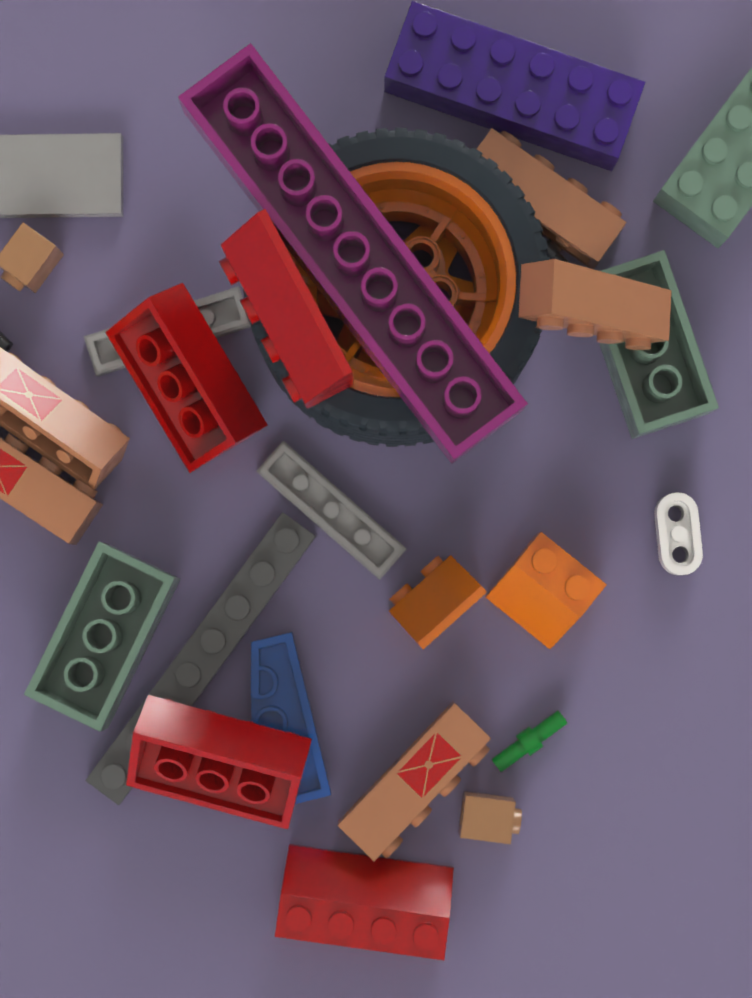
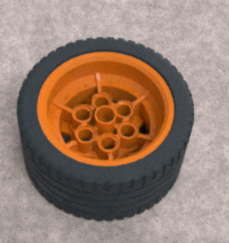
[243,127,550,447]

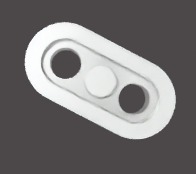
[654,492,703,575]

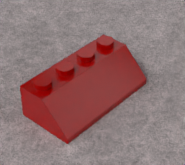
[219,209,354,409]
[105,282,268,473]
[126,695,312,830]
[275,844,454,961]

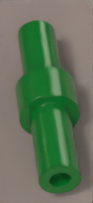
[491,710,568,773]

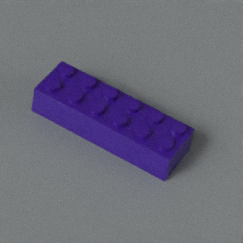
[384,1,646,172]

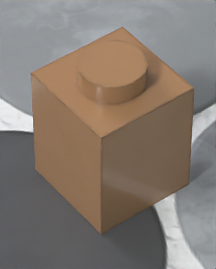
[0,222,64,294]
[458,791,522,845]

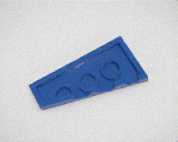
[251,632,332,804]

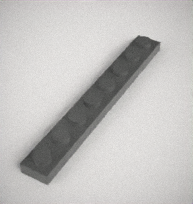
[85,512,316,805]

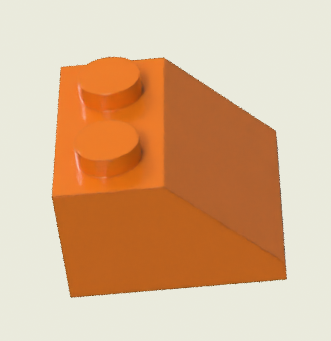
[485,532,607,649]
[389,555,487,649]

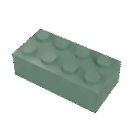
[653,67,752,249]
[596,250,719,439]
[24,541,180,732]

